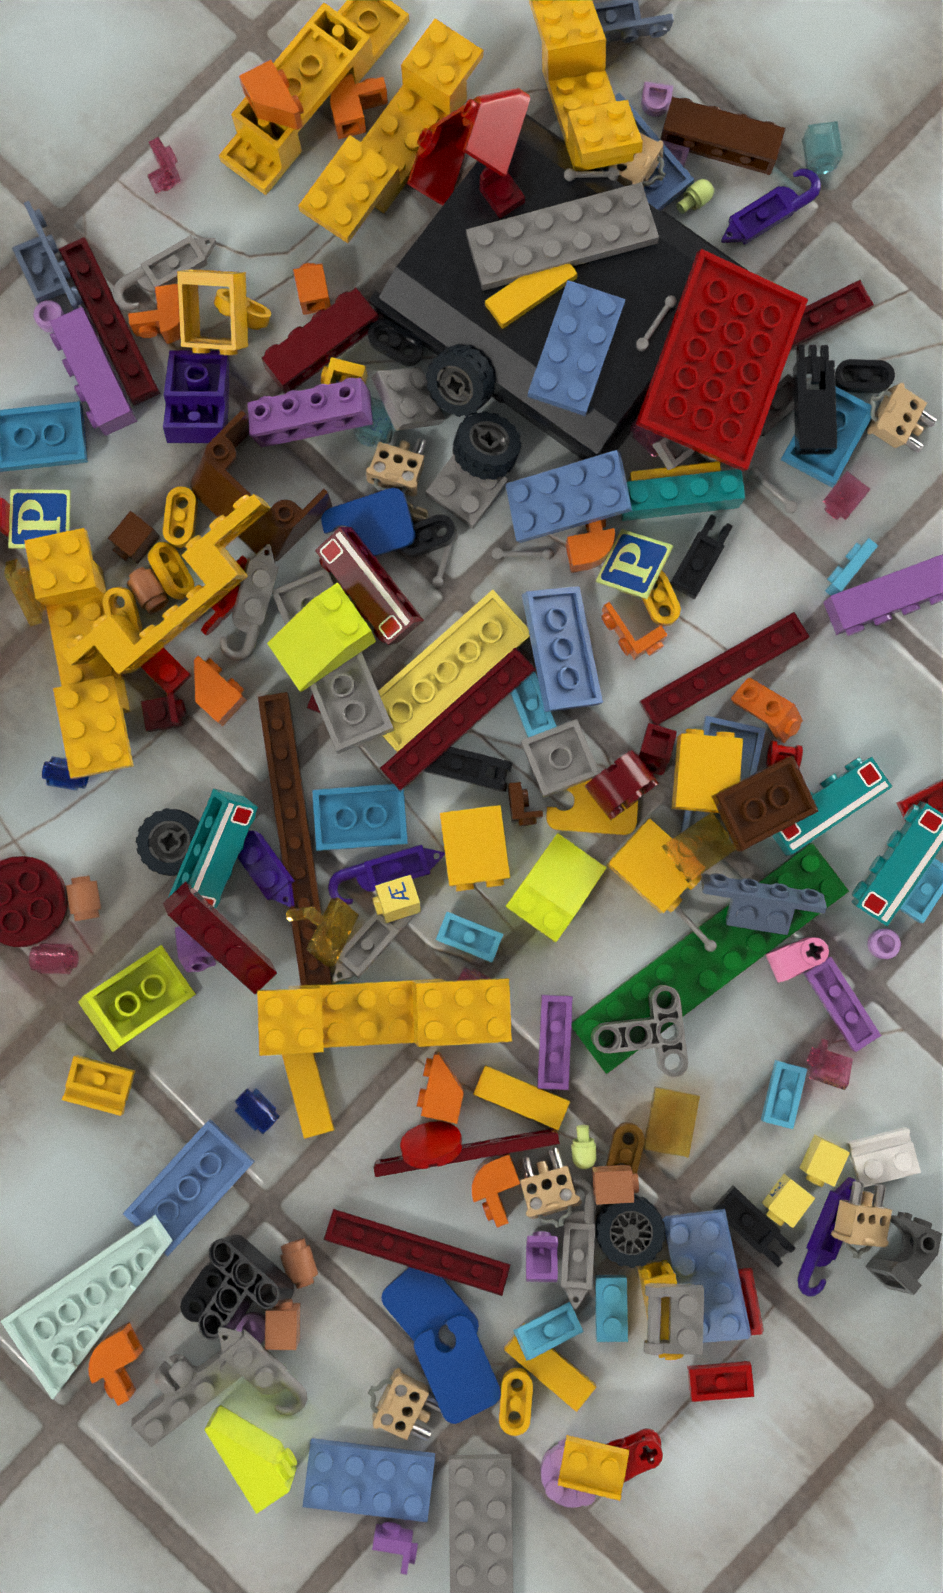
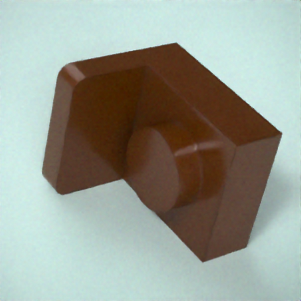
[507,782,543,826]

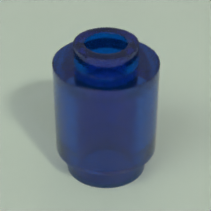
[42,756,89,791]
[234,1088,280,1134]

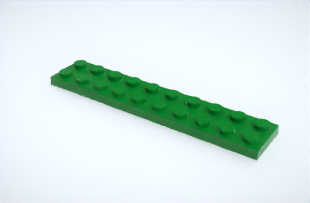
[571,843,849,1074]

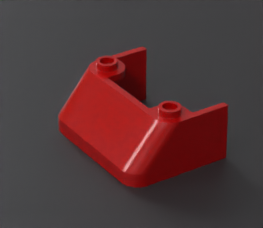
[407,88,530,206]

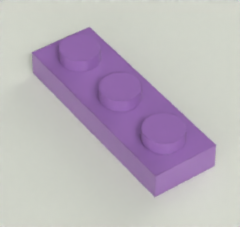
[803,957,881,1052]
[537,994,573,1090]

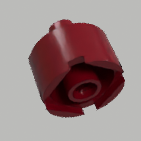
[585,750,659,821]

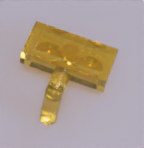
[4,558,46,627]
[286,897,359,967]

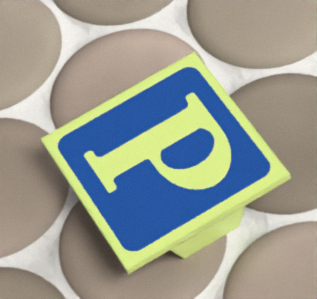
[8,489,71,549]
[596,529,673,599]

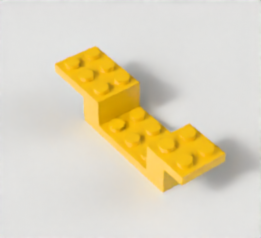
[219,0,409,195]
[529,0,643,171]
[298,18,484,243]
[62,494,271,675]
[24,528,134,779]
[257,978,512,1056]

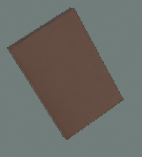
[711,756,818,852]

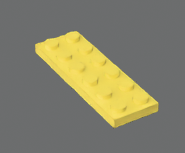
[378,590,530,752]

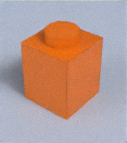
[293,263,331,315]

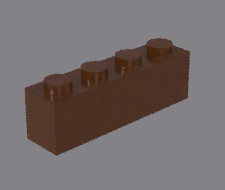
[660,96,786,175]

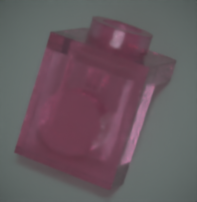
[147,137,181,194]
[822,471,871,520]
[807,1039,853,1090]

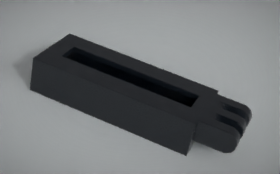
[793,345,837,455]

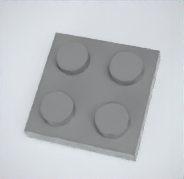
[371,367,445,431]
[425,454,508,529]
[521,719,600,798]

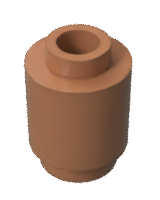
[127,567,169,614]
[66,876,101,921]
[280,1238,318,1289]

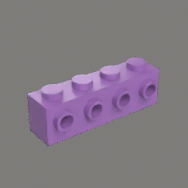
[248,378,373,448]

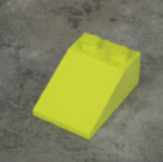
[267,582,376,693]
[505,833,606,942]
[78,945,196,1052]
[204,1405,297,1514]

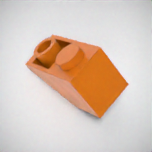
[239,60,304,130]
[194,656,247,726]
[416,1052,464,1124]

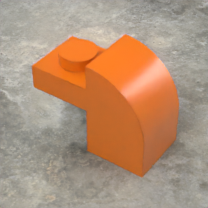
[330,73,388,140]
[128,284,181,344]
[565,519,615,573]
[472,1153,520,1228]
[88,1322,144,1406]

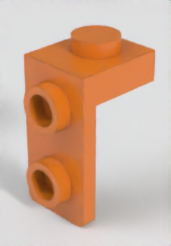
[601,602,668,660]
[731,678,803,743]

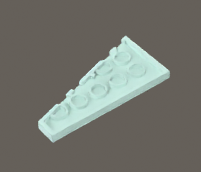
[0,1215,173,1400]

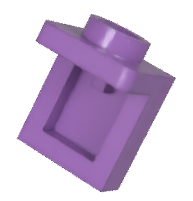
[175,926,216,972]
[526,1231,558,1282]
[372,1522,418,1575]

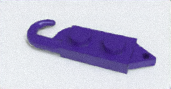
[721,169,821,245]
[237,830,294,907]
[328,845,445,905]
[797,1177,856,1297]

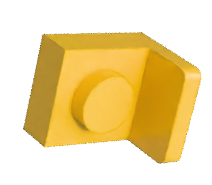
[320,357,368,385]

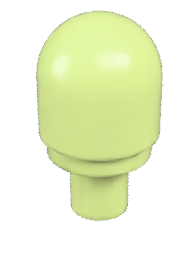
[676,179,714,214]
[571,1125,597,1170]

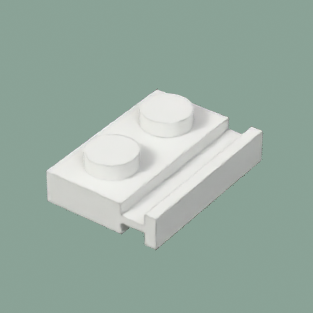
[847,1127,921,1187]

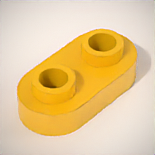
[214,288,271,330]
[163,486,198,548]
[148,542,194,600]
[642,570,681,627]
[102,587,143,633]
[499,1368,533,1436]

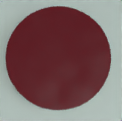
[0,856,68,947]

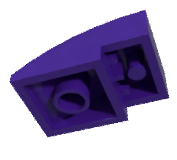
[163,350,229,443]

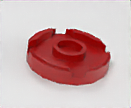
[400,1121,462,1169]

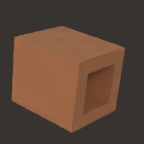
[592,1165,639,1205]
[265,1299,301,1350]

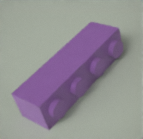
[49,307,137,436]
[823,554,943,636]

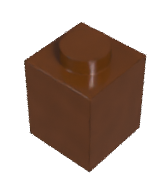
[108,511,160,564]

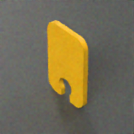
[546,779,638,835]

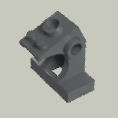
[865,1211,942,1295]

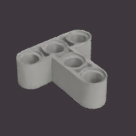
[591,985,688,1077]

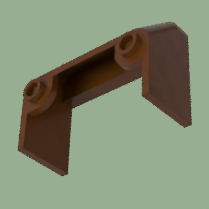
[191,410,332,562]

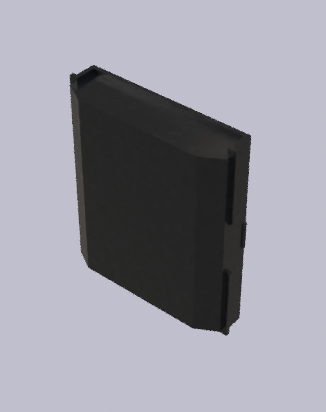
[369,114,747,460]

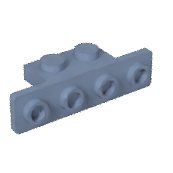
[594,0,674,46]
[12,201,83,310]
[701,873,827,935]

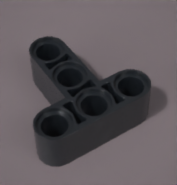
[198,1234,294,1340]

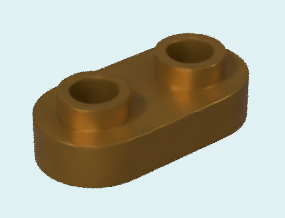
[606,1122,645,1174]

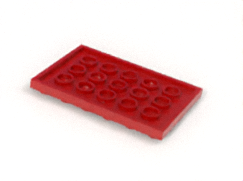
[636,249,808,471]

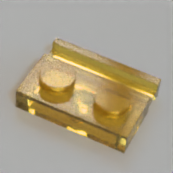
[662,812,736,883]
[643,1086,700,1158]

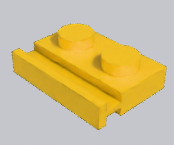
[61,1055,135,1116]
[558,1435,629,1501]

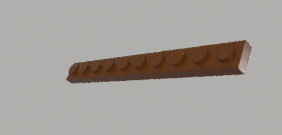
[258,692,333,985]

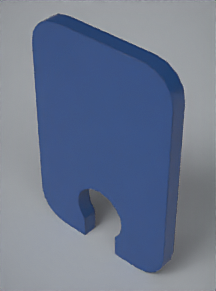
[321,488,415,557]
[381,1267,479,1352]
[413,1314,501,1424]

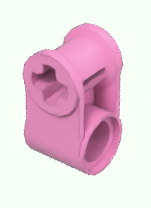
[765,937,829,983]

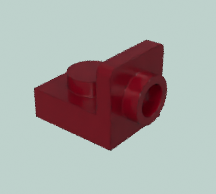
[480,167,525,219]
[141,693,186,732]
[638,723,677,775]

